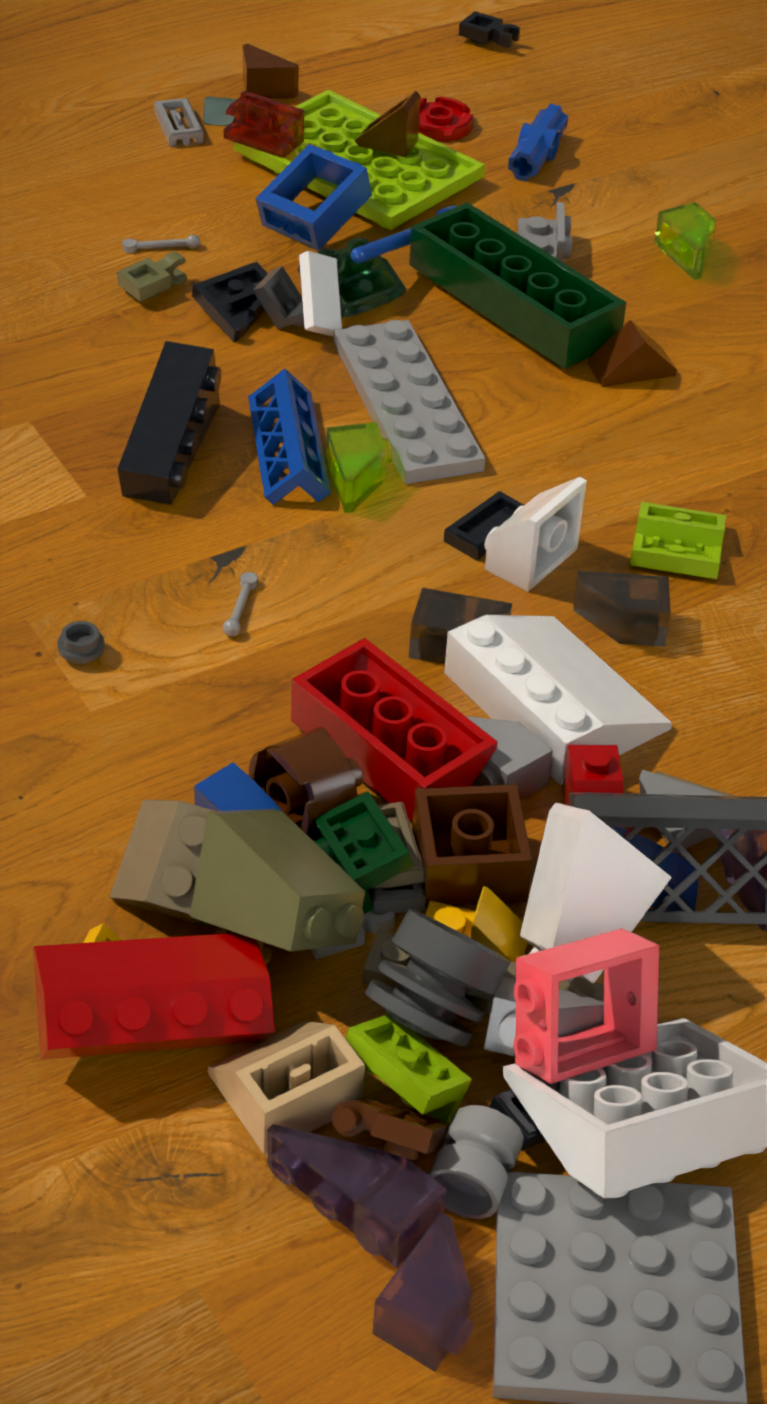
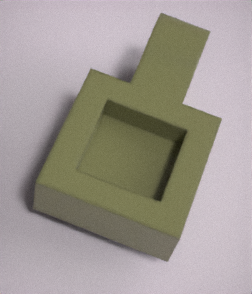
[117,252,187,302]

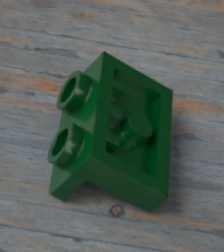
[314,791,414,914]

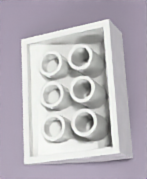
[444,615,672,785]
[503,1017,767,1198]

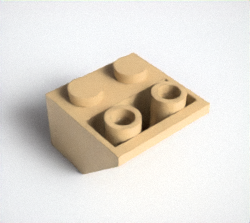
[208,1021,365,1155]

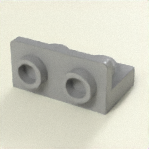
[517,202,572,262]

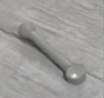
[122,235,201,253]
[223,572,258,637]

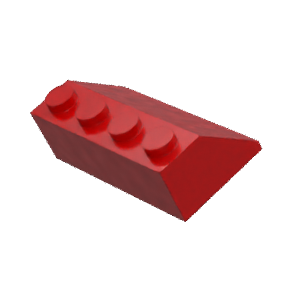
[291,638,498,822]
[33,933,275,1060]

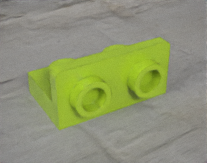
[345,1014,472,1122]

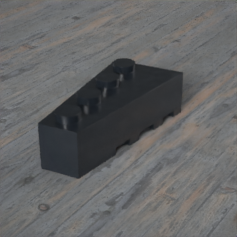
[117,341,222,505]

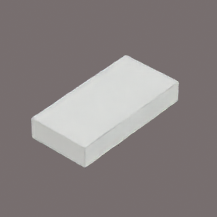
[299,251,342,337]

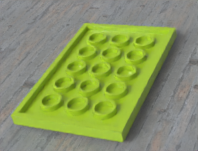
[233,90,485,230]

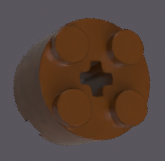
[249,727,363,839]

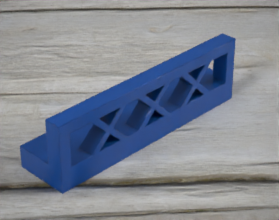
[248,368,331,505]

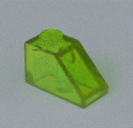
[654,202,716,280]
[326,422,392,513]

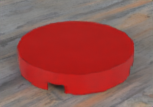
[418,97,473,142]

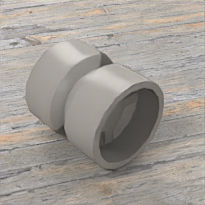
[426,1105,524,1219]

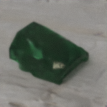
[297,238,407,318]

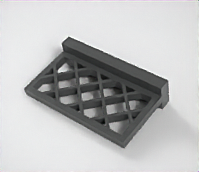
[568,792,767,924]

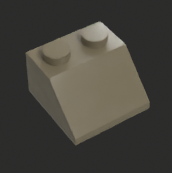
[110,799,214,928]

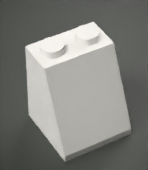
[520,803,672,984]

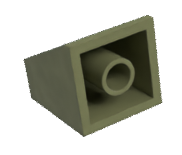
[190,809,365,951]

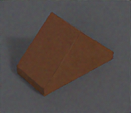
[243,44,299,100]
[355,91,421,157]
[588,320,677,387]

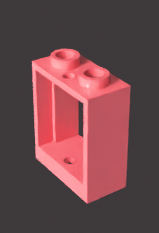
[513,928,659,1084]

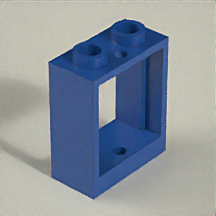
[255,144,372,251]

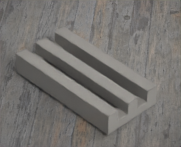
[154,98,204,147]

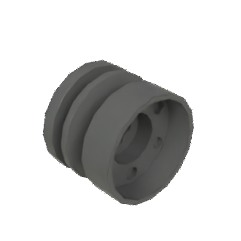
[365,908,511,1048]

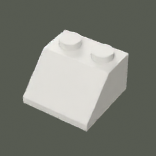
[484,477,587,592]

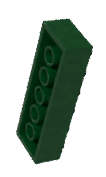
[409,202,627,369]

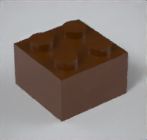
[412,784,532,907]

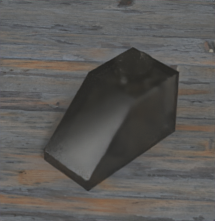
[573,571,671,647]

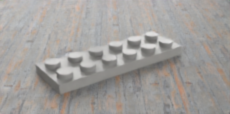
[333,320,485,484]

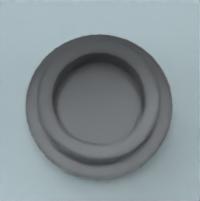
[57,621,105,664]

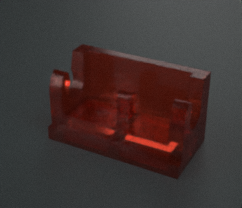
[223,91,304,158]

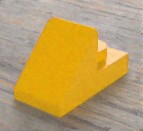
[425,887,528,963]

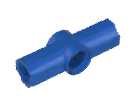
[508,104,568,181]

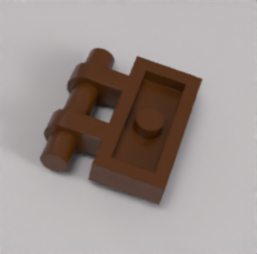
[332,1097,450,1160]

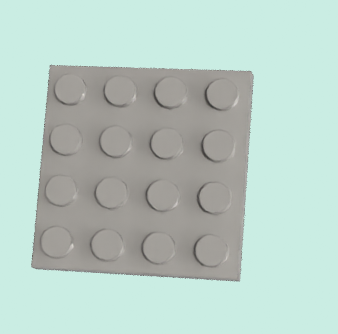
[492,1171,747,1404]

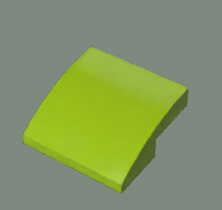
[630,502,726,579]

